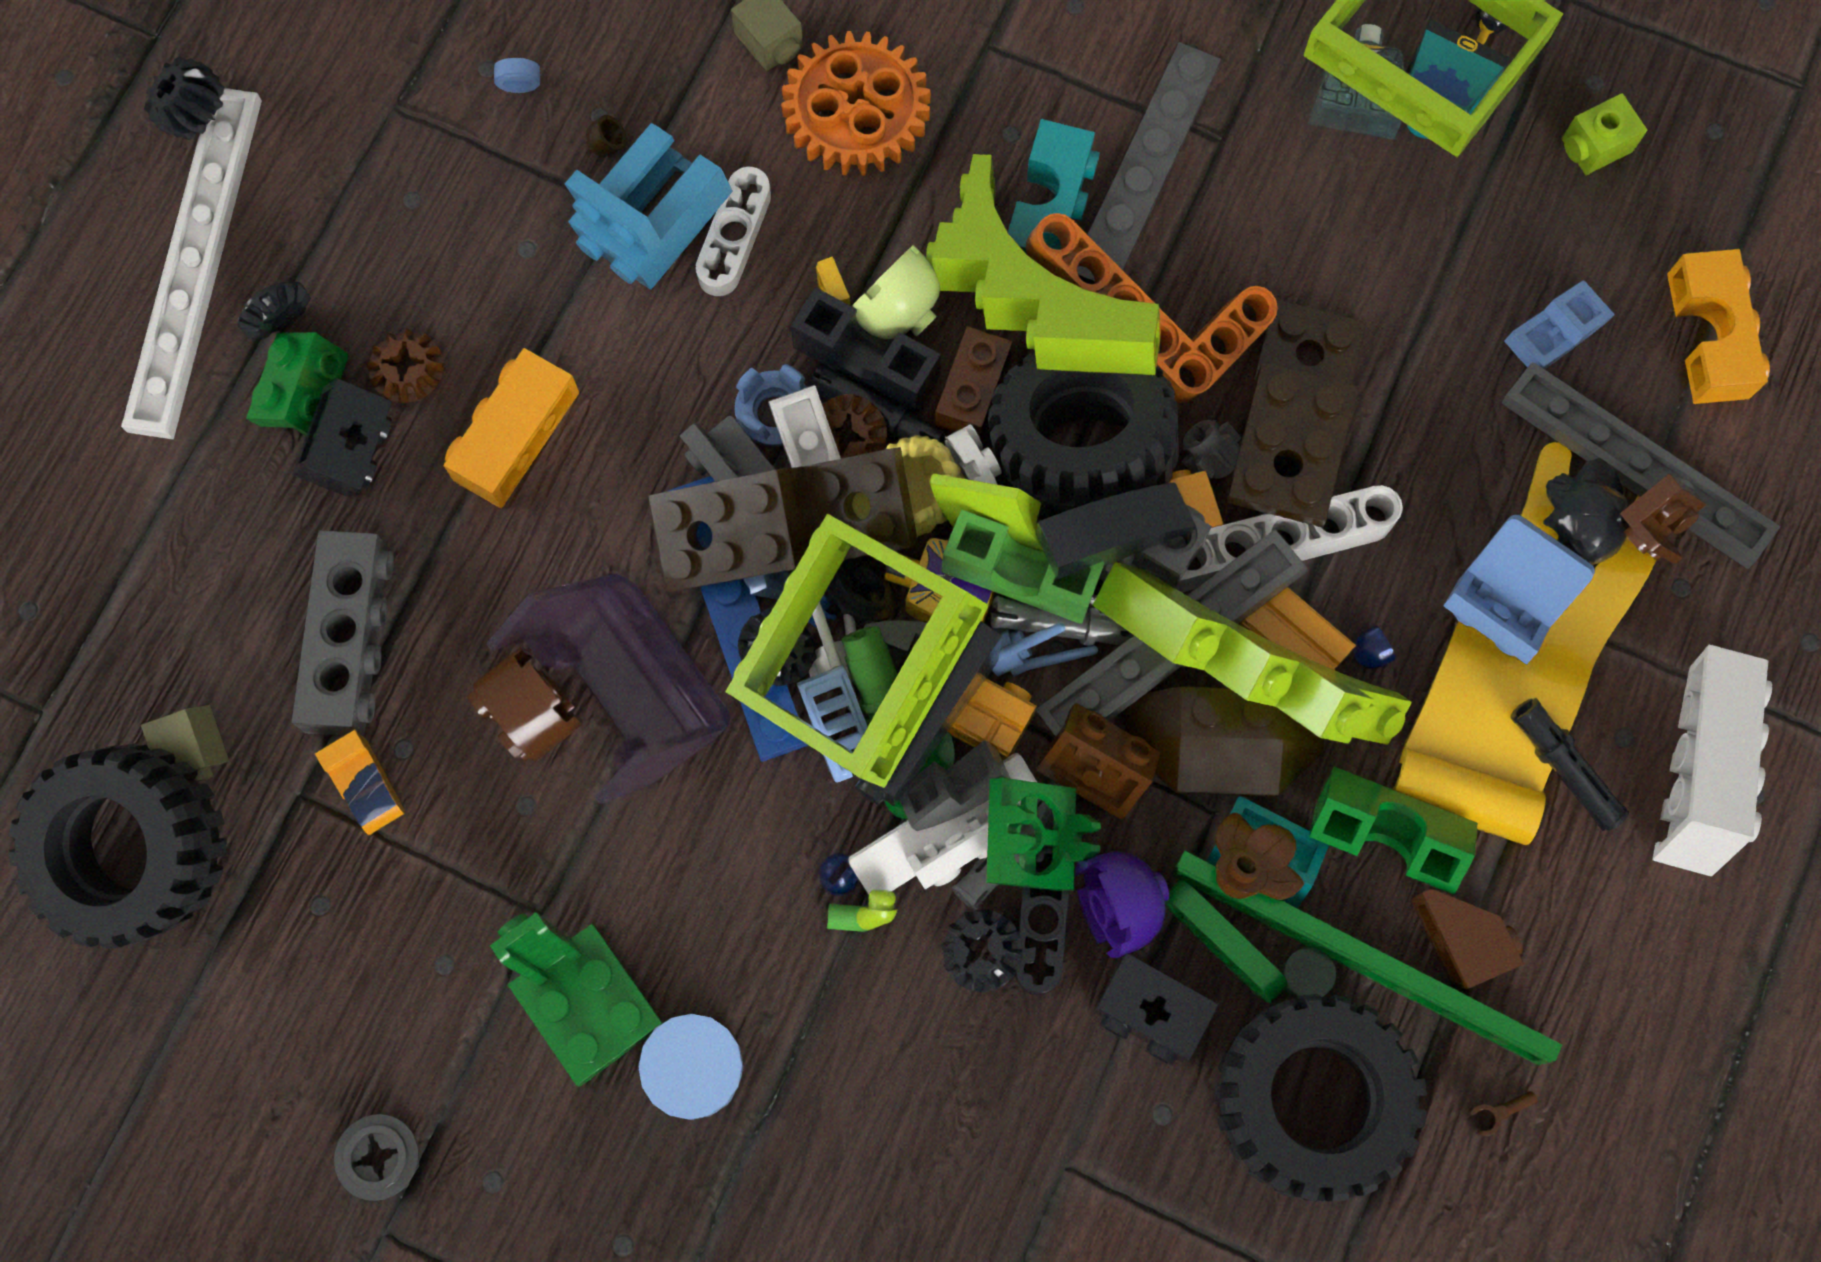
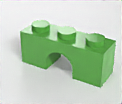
[942,509,1105,624]

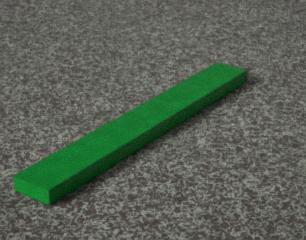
[1171,851,1562,1065]

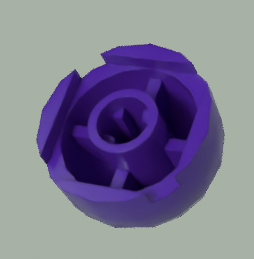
[1075,852,1169,958]

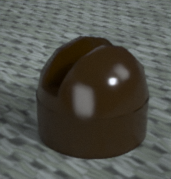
[586,115,626,157]

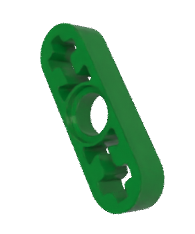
[1165,880,1288,1003]

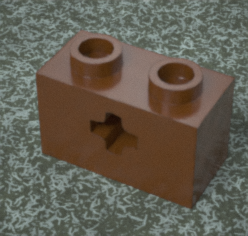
[935,326,1013,442]

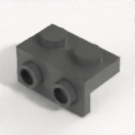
[679,416,775,481]

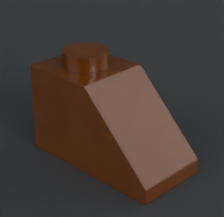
[1410,889,1524,992]

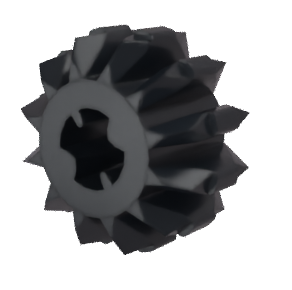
[144,56,225,140]

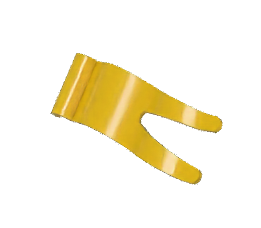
[1392,442,1656,845]

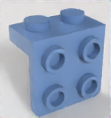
[1444,515,1595,665]

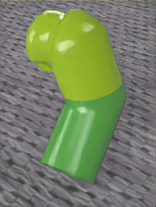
[827,890,897,932]

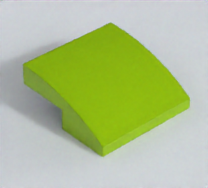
[930,473,1044,552]

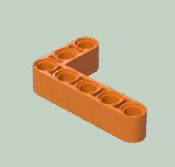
[1025,213,1278,403]

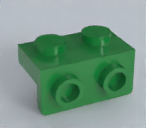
[246,332,348,436]

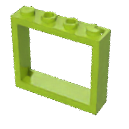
[1303,0,1563,158]
[725,514,989,788]

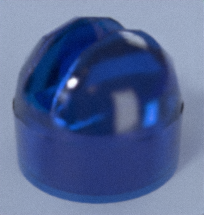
[1354,625,1396,668]
[819,853,859,896]

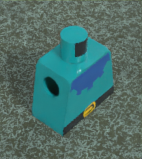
[1407,19,1510,139]

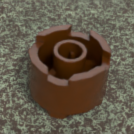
[467,646,584,762]

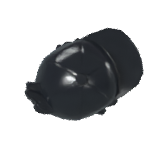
[1543,458,1630,565]

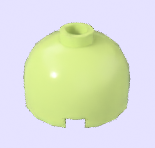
[852,245,940,339]

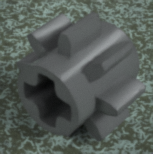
[1181,420,1241,479]

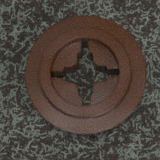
[366,328,444,403]
[822,394,887,459]

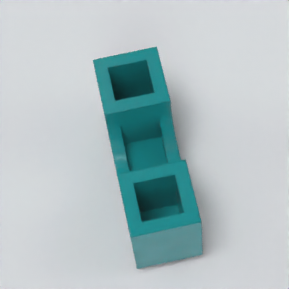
[1008,119,1100,254]

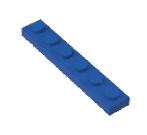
[667,476,808,762]

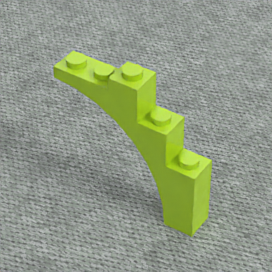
[926,154,1161,375]
[1092,562,1412,745]

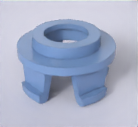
[735,364,807,447]

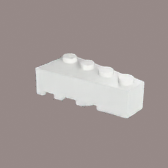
[1652,644,1772,877]

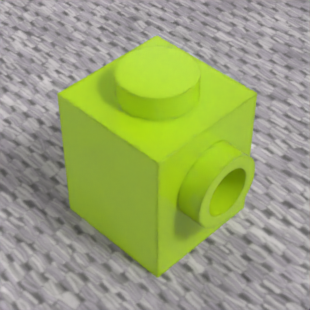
[1561,93,1648,175]

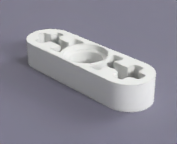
[696,167,771,296]

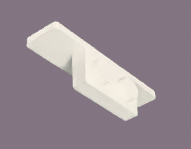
[848,753,1037,894]

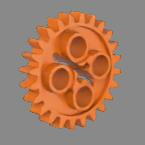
[781,31,931,176]

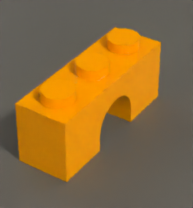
[1667,249,1770,404]

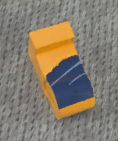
[315,730,405,835]

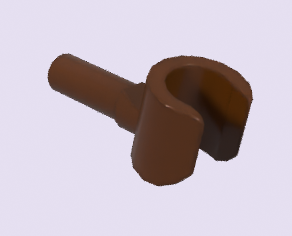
[1467,1091,1538,1136]

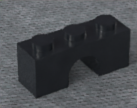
[791,287,941,414]

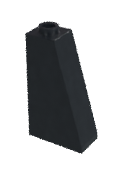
[852,621,1002,807]

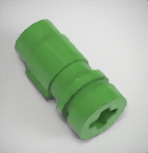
[842,626,897,726]

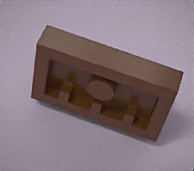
[1620,474,1706,564]
[1036,703,1160,820]

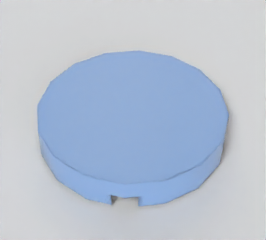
[638,1014,743,1120]

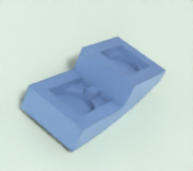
[1504,280,1615,369]

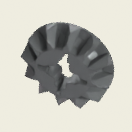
[334,1114,420,1201]

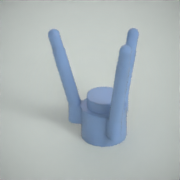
[991,623,1098,677]

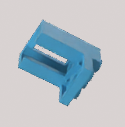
[565,123,733,290]

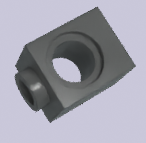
[1132,505,1212,588]

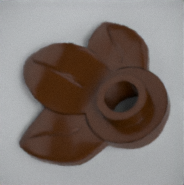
[1214,813,1305,900]

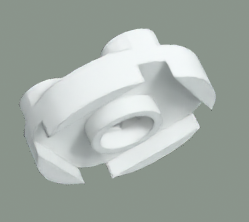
[945,424,1004,486]

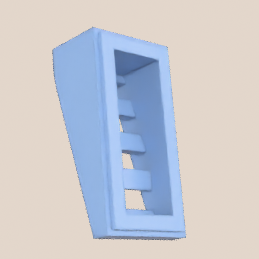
[796,665,868,782]

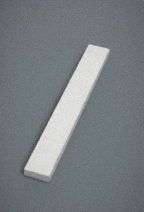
[121,88,262,439]

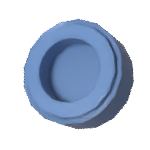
[494,58,540,93]

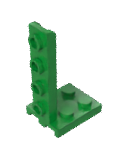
[490,912,663,1087]

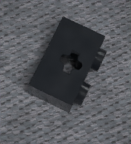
[292,378,392,497]
[1093,953,1219,1066]

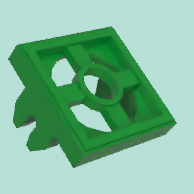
[986,777,1101,891]

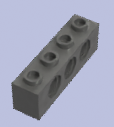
[292,530,394,737]

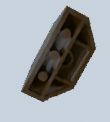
[1125,687,1324,797]

